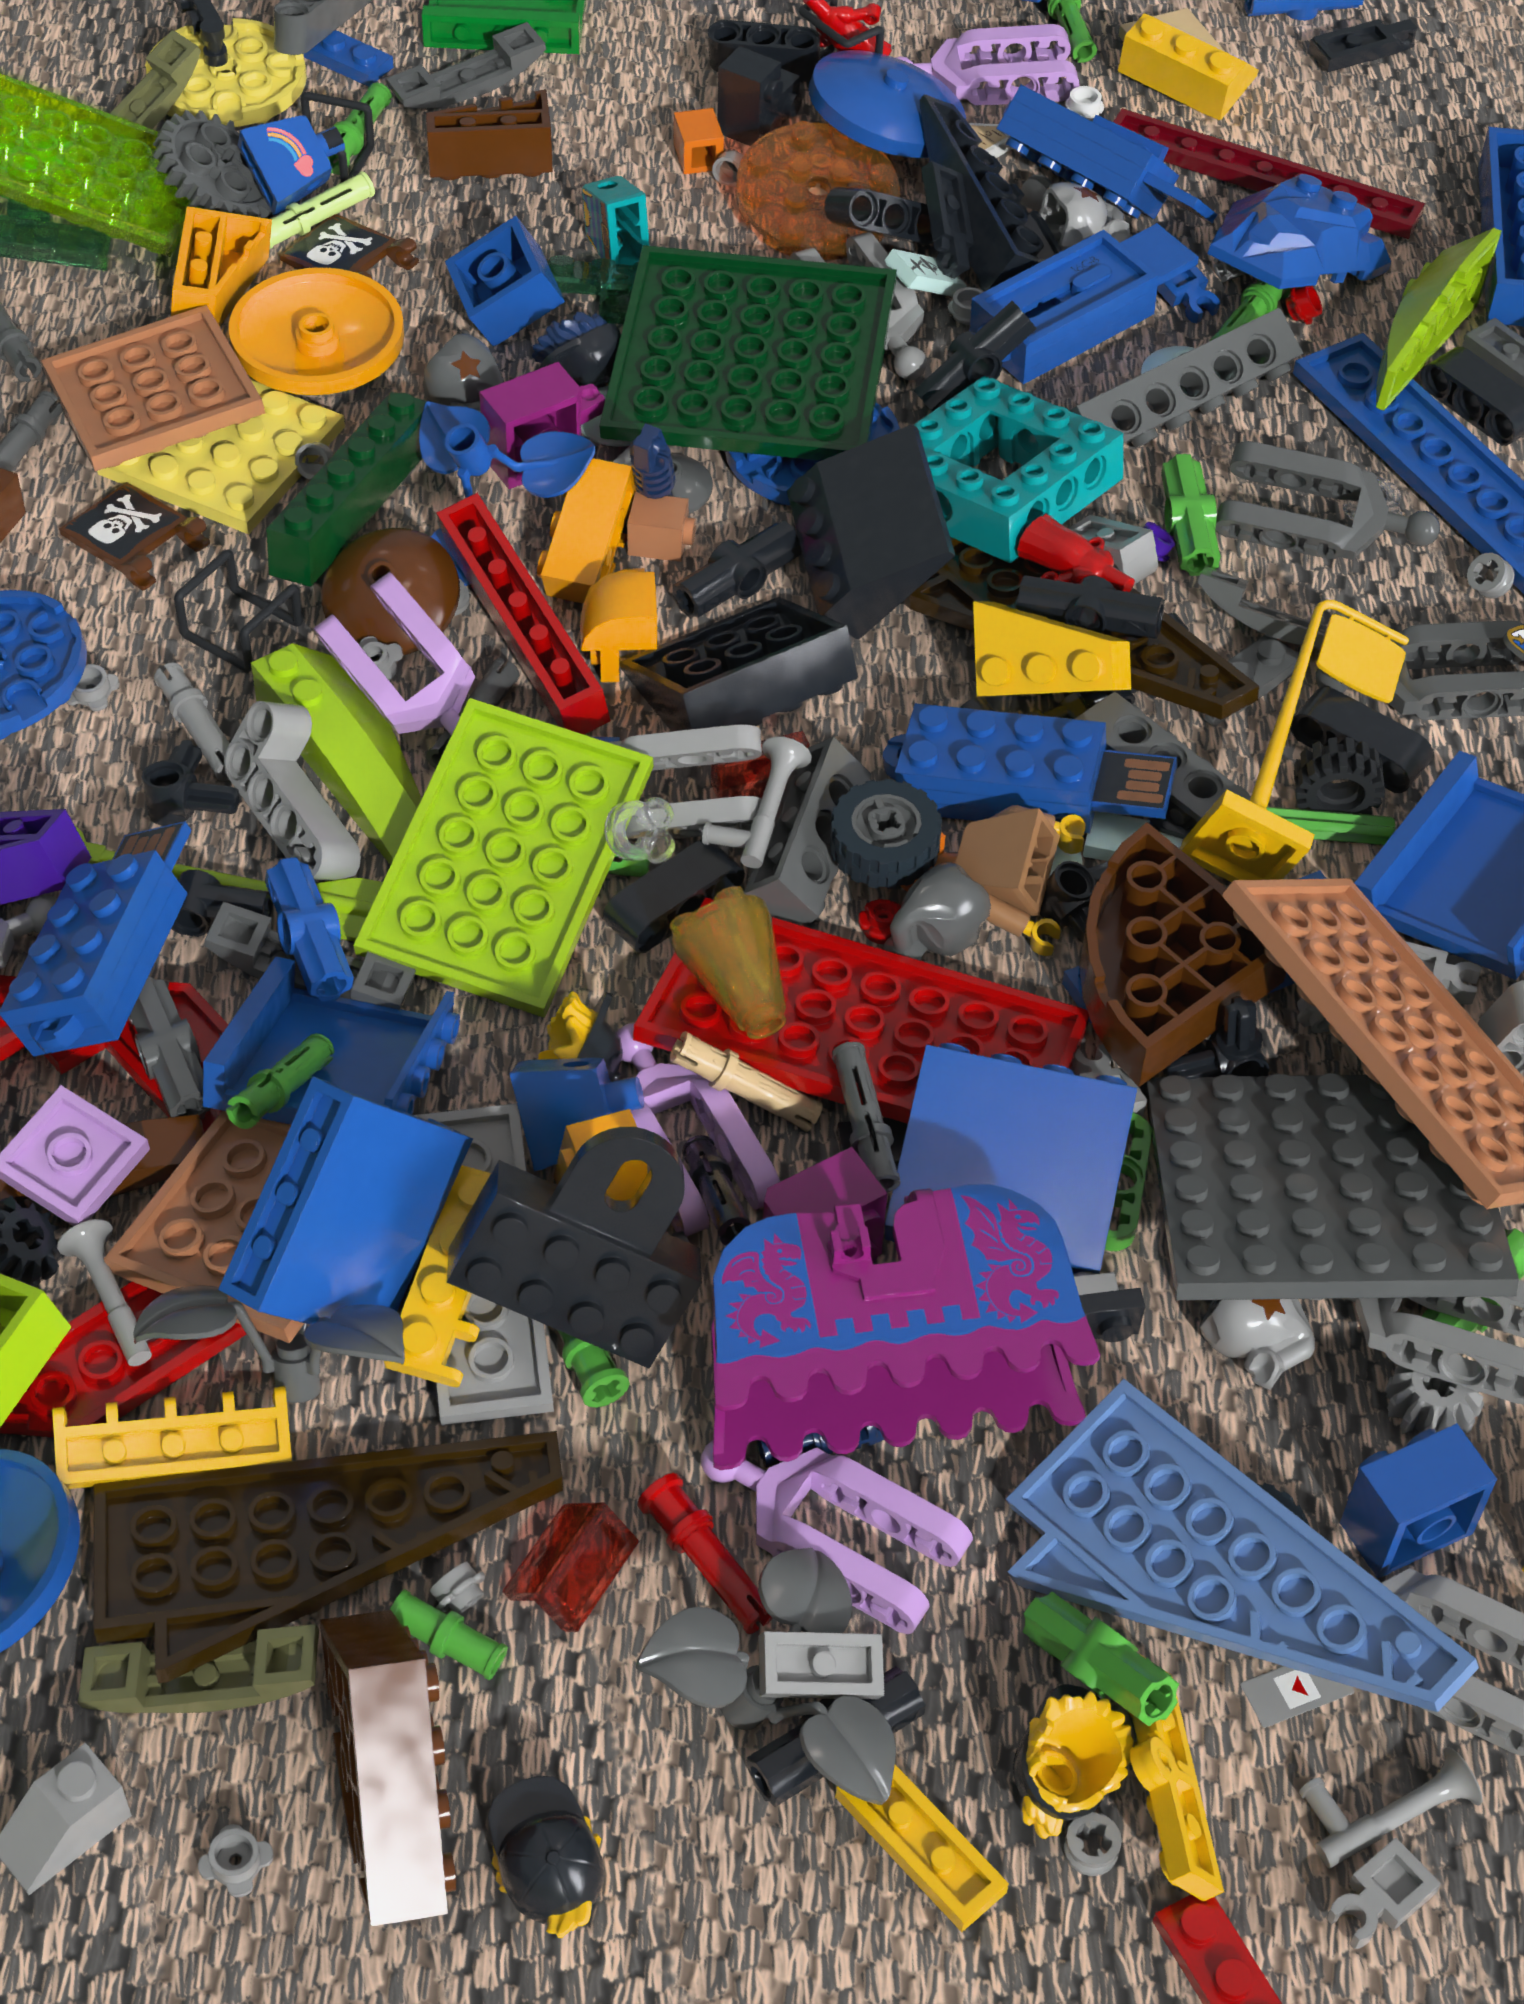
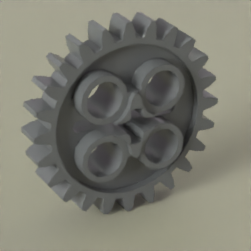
[152,110,273,219]

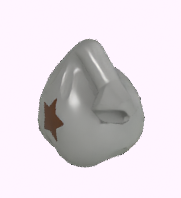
[1039,182,1131,251]
[1199,1299,1315,1390]

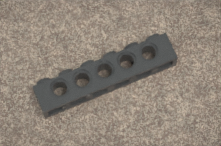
[1070,307,1304,454]

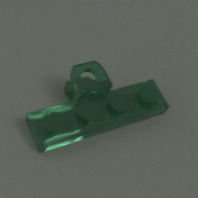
[0,184,113,271]
[546,255,639,324]

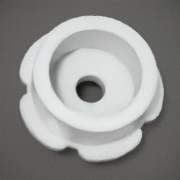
[1065,86,1104,121]

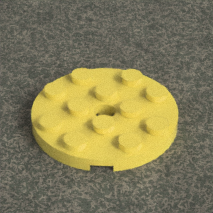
[145,18,307,127]

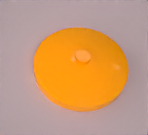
[228,268,404,395]

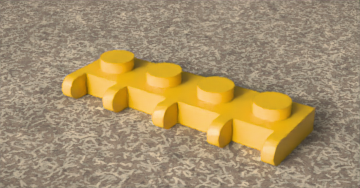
[384,1165,491,1387]
[52,1386,292,1489]

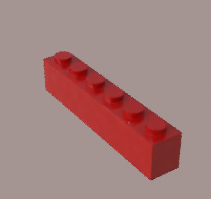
[436,492,611,735]

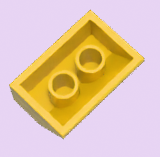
[1118,13,1259,120]

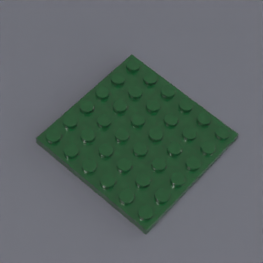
[599,245,897,461]

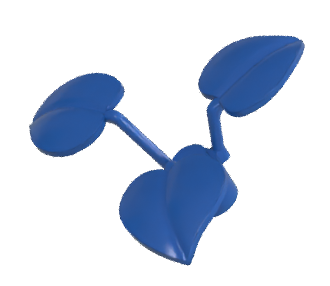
[419,401,595,586]

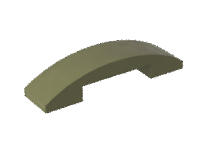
[65,29,201,167]
[78,1624,319,1713]

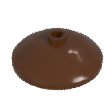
[321,528,460,656]

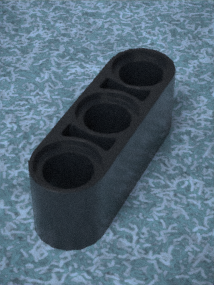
[708,20,821,82]
[824,187,934,244]
[1420,347,1524,446]
[1290,687,1434,793]
[603,839,745,953]

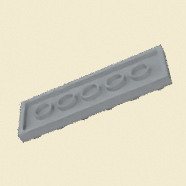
[414,1103,554,1426]

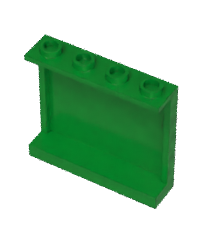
[422,0,586,54]

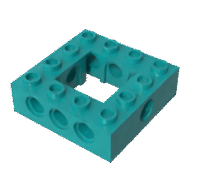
[914,376,1123,563]

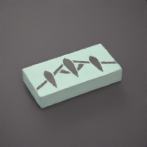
[884,249,967,297]

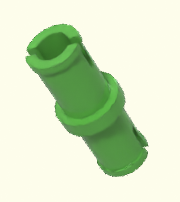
[390,1590,508,1680]

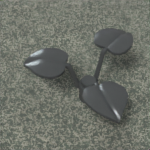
[133,1285,405,1403]
[636,1548,896,1805]

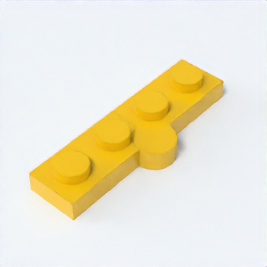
[1128,1654,1224,1902]

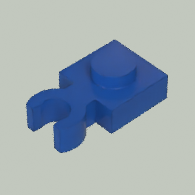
[1157,266,1220,324]

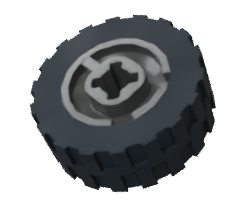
[830,779,942,889]

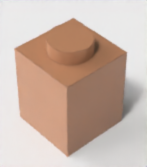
[627,492,696,562]

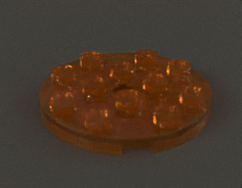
[735,121,900,260]

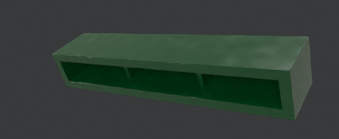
[266,391,426,587]

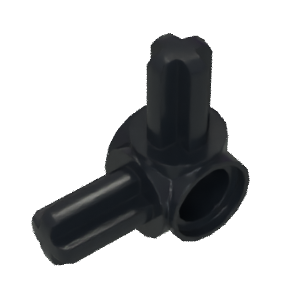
[142,740,240,826]
[1040,861,1108,943]
[1163,996,1270,1080]

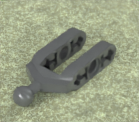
[1215,441,1440,560]
[1316,620,1524,720]

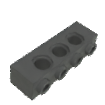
[1075,692,1251,829]
[744,736,871,925]

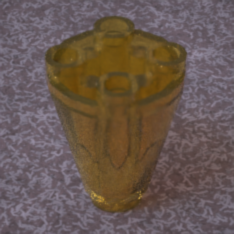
[670,886,786,1039]

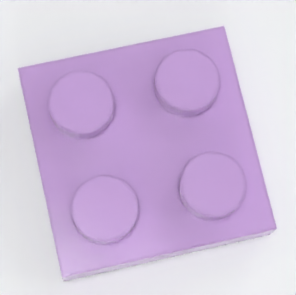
[0,1085,150,1226]

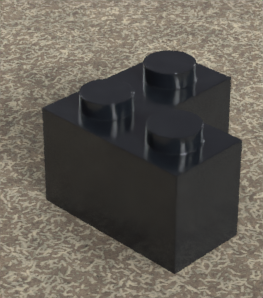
[717,46,802,149]

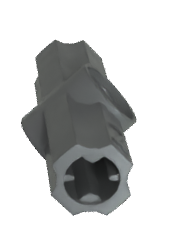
[128,975,212,1119]

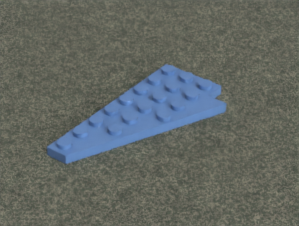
[1006,1379,1479,1712]

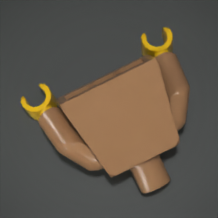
[936,805,1086,956]

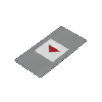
[1240,1666,1354,1728]

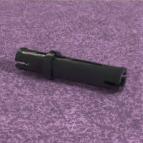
[682,1135,751,1246]

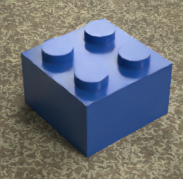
[445,216,565,346]
[1340,1423,1497,1579]

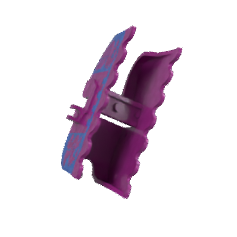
[711,1184,1100,1470]

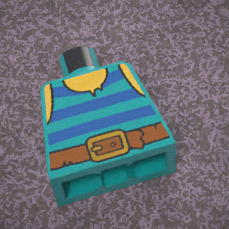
[582,176,650,276]

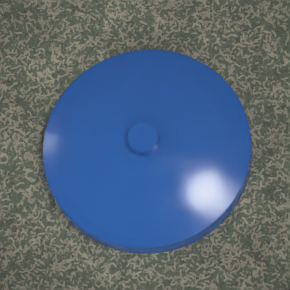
[808,50,966,158]
[0,1449,80,1653]

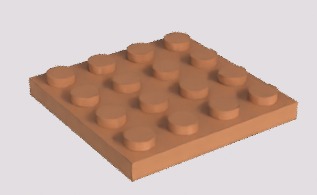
[41,305,265,472]
[104,1111,304,1343]

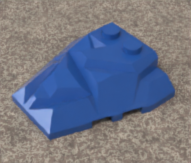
[1207,174,1391,289]

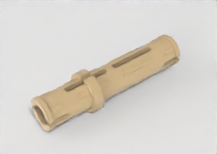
[670,1031,823,1132]

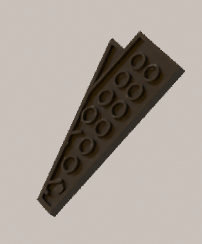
[906,537,1259,720]
[93,1431,563,1683]

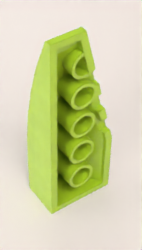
[1376,228,1502,411]
[251,643,422,865]

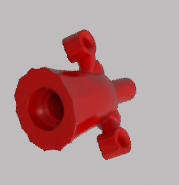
[803,0,892,55]
[1017,514,1135,592]

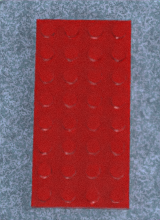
[633,897,1090,1124]

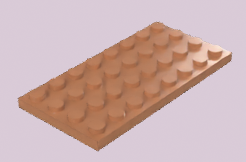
[1222,878,1524,1209]

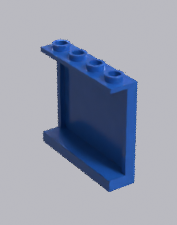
[1354,750,1524,980]
[203,957,460,1125]
[885,1043,1137,1274]
[218,1076,473,1325]

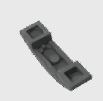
[386,22,546,109]
[1198,566,1378,648]
[204,902,416,1010]

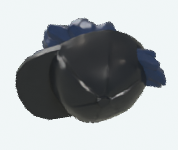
[532,312,621,387]

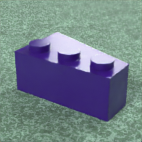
[0,809,92,905]

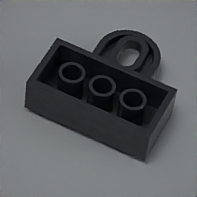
[446,1127,702,1369]

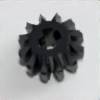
[0,1196,65,1287]

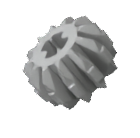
[1385,1351,1484,1434]

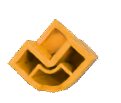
[580,568,657,682]

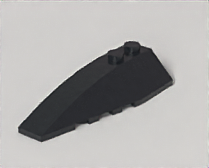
[919,94,1062,292]

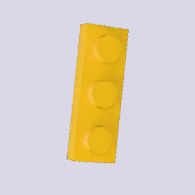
[835,1765,1009,1932]

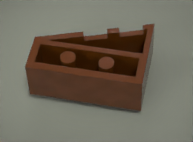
[426,89,553,180]

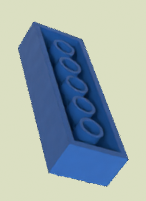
[1478,127,1524,327]

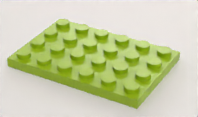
[353,698,654,1018]

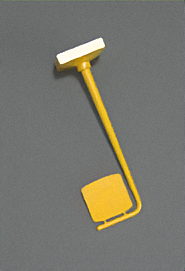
[1180,600,1409,882]

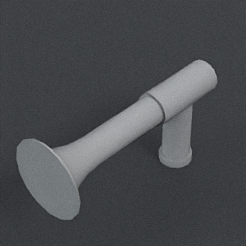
[702,736,812,868]
[57,1219,153,1366]
[1299,1747,1483,1869]

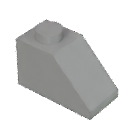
[0,1743,132,1895]

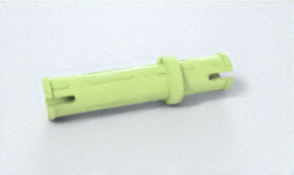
[270,171,375,249]

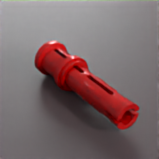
[637,1472,773,1634]

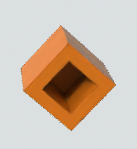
[673,108,724,174]

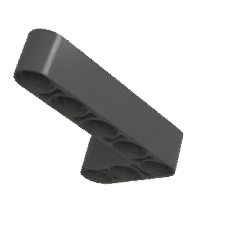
[274,0,372,55]

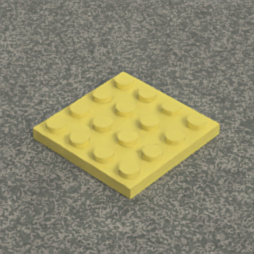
[97,379,345,534]

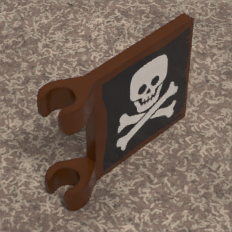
[279,214,419,279]
[59,482,210,591]

